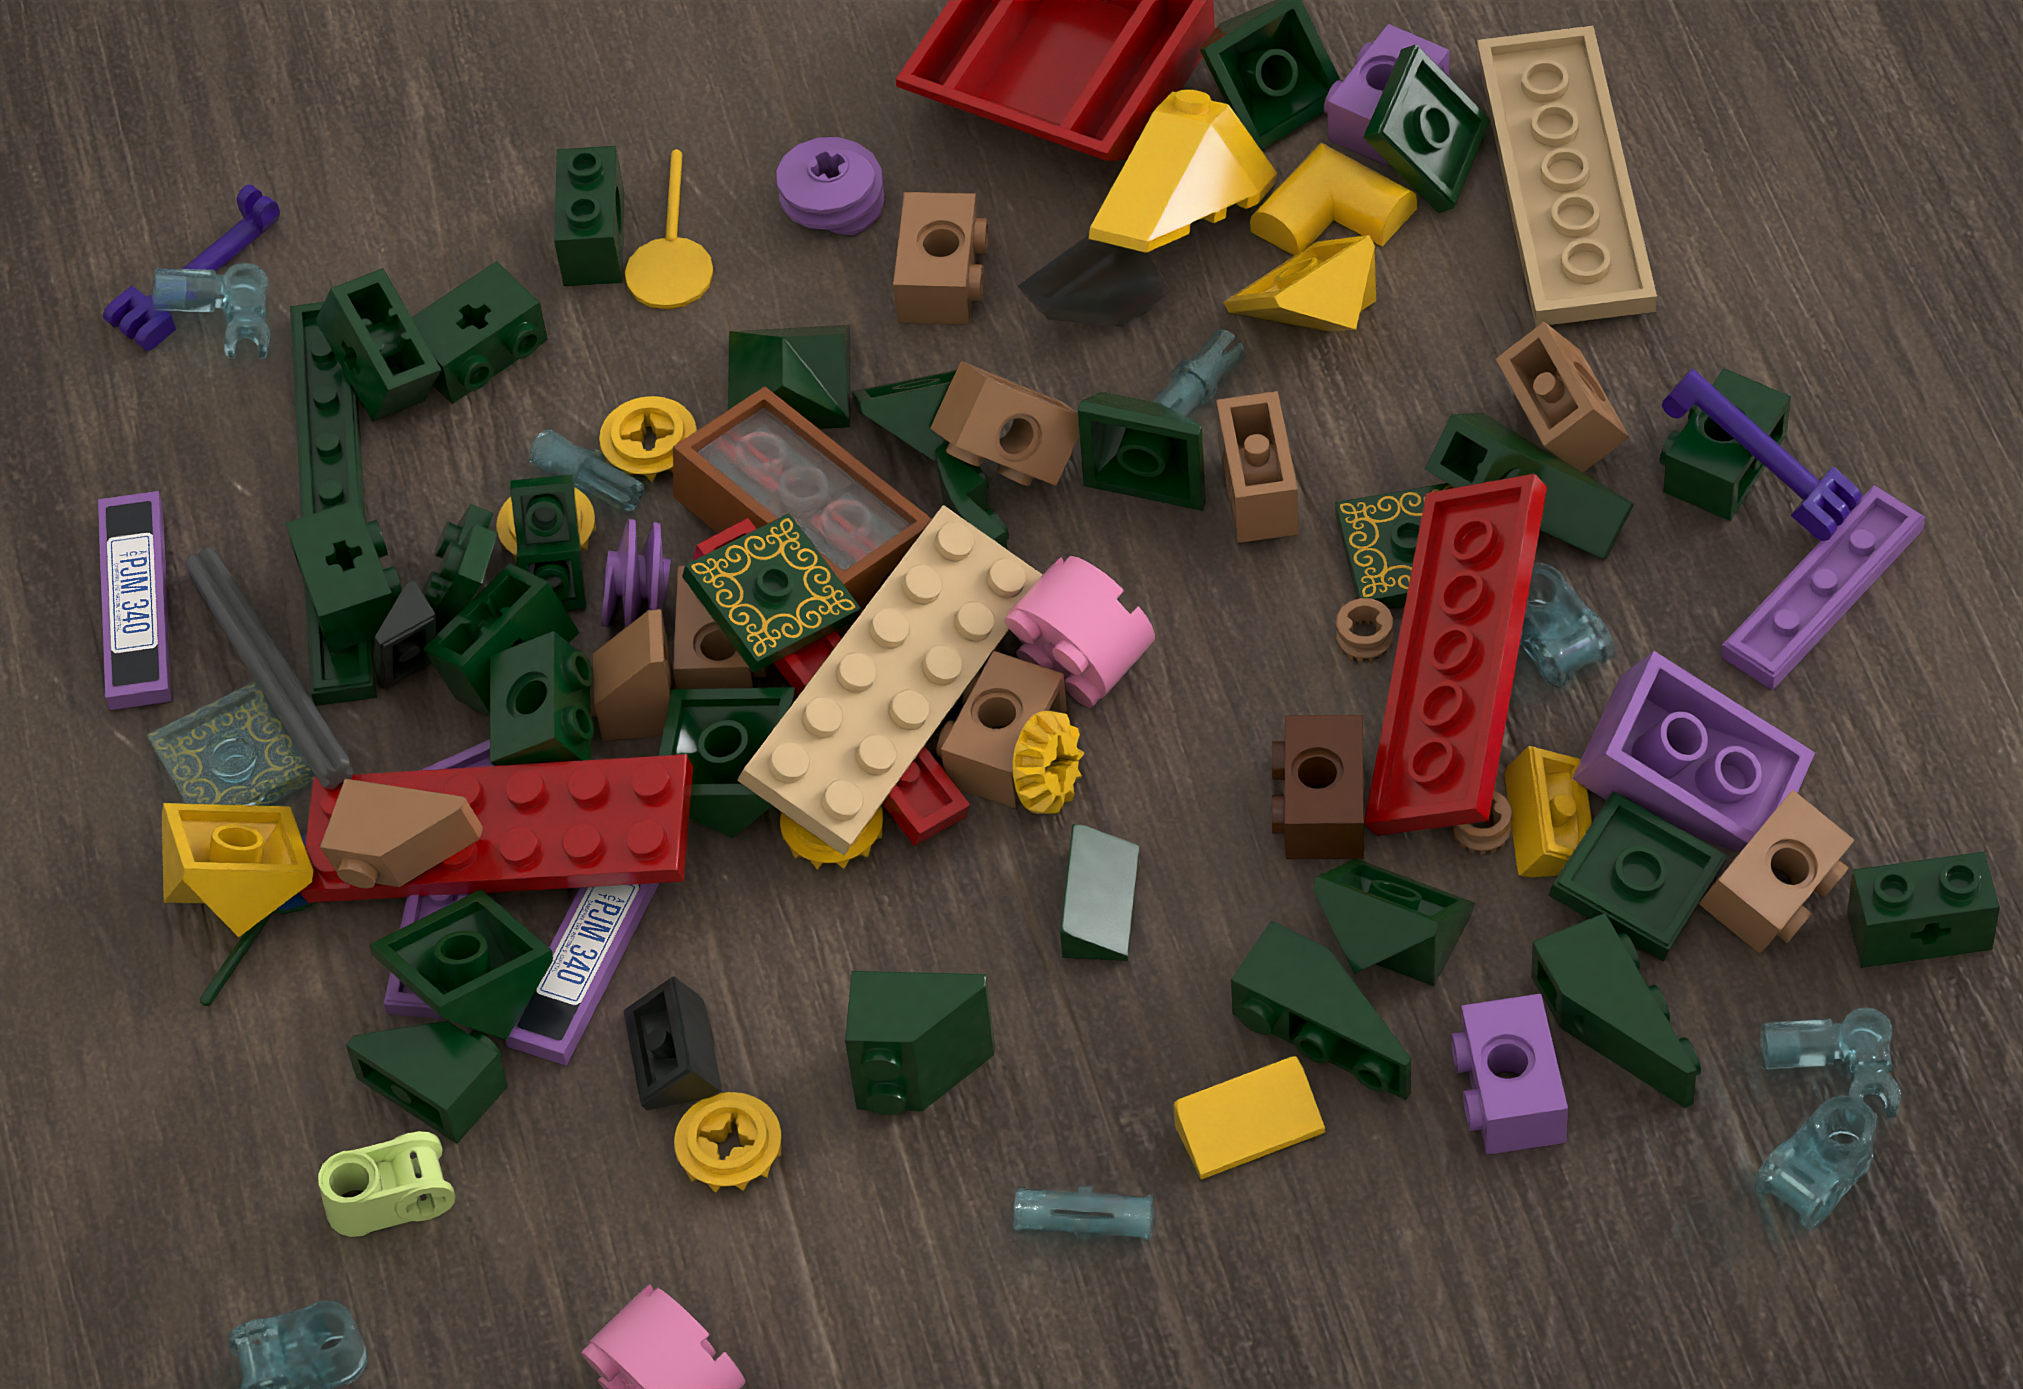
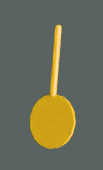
[625,149,714,310]

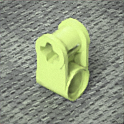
[318,1131,456,1237]

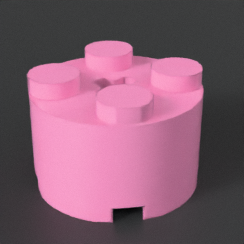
[1005,556,1155,708]
[581,1284,745,1389]

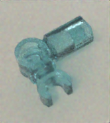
[152,263,271,359]
[1760,1007,1901,1120]

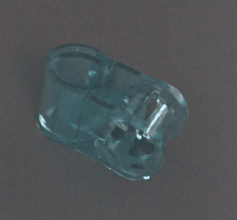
[1520,562,1615,688]
[1753,1095,1876,1230]
[228,1300,368,1389]

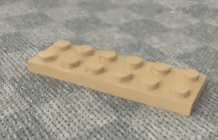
[1477,26,1657,327]
[737,505,1043,855]

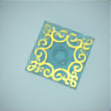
[146,681,316,806]

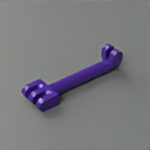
[103,184,280,351]
[1662,368,1862,541]

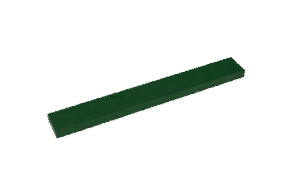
[290,302,377,706]

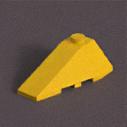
[1089,90,1277,253]

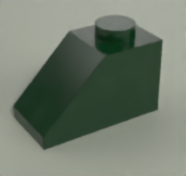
[346,1021,508,1144]

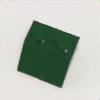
[845,971,995,1115]

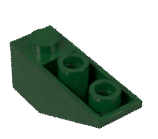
[1425,413,1634,559]
[1531,913,1701,1108]
[1231,921,1411,1100]

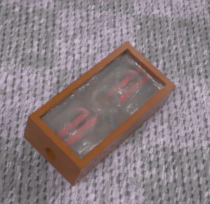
[673,387,932,634]

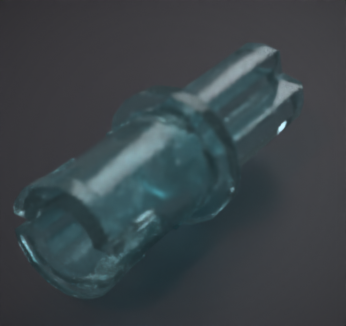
[529,429,644,512]

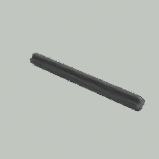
[185,548,354,789]

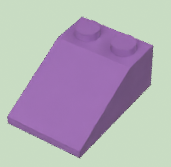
[1572,651,1815,852]

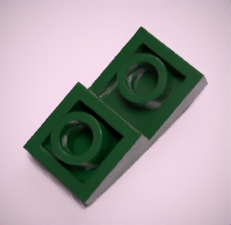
[936,444,1009,550]
[510,474,586,610]

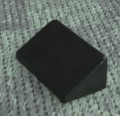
[375,579,436,689]
[623,976,722,1110]

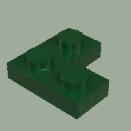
[422,504,498,635]

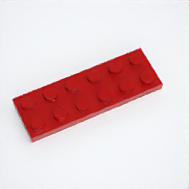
[1364,474,1547,836]
[300,754,693,903]

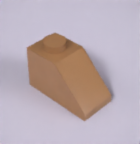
[590,609,676,742]
[320,779,483,888]

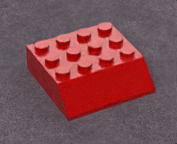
[895,0,1215,161]

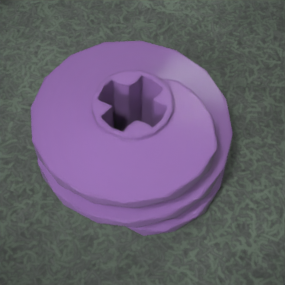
[776,137,886,236]
[601,518,671,628]

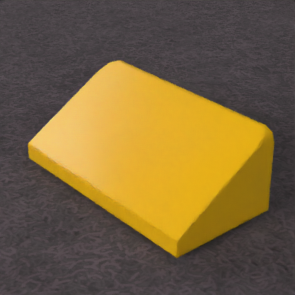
[1504,746,1592,878]
[1173,1056,1325,1180]

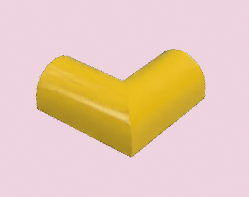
[1250,142,1417,256]

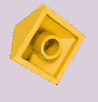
[1223,235,1376,332]
[162,803,313,937]

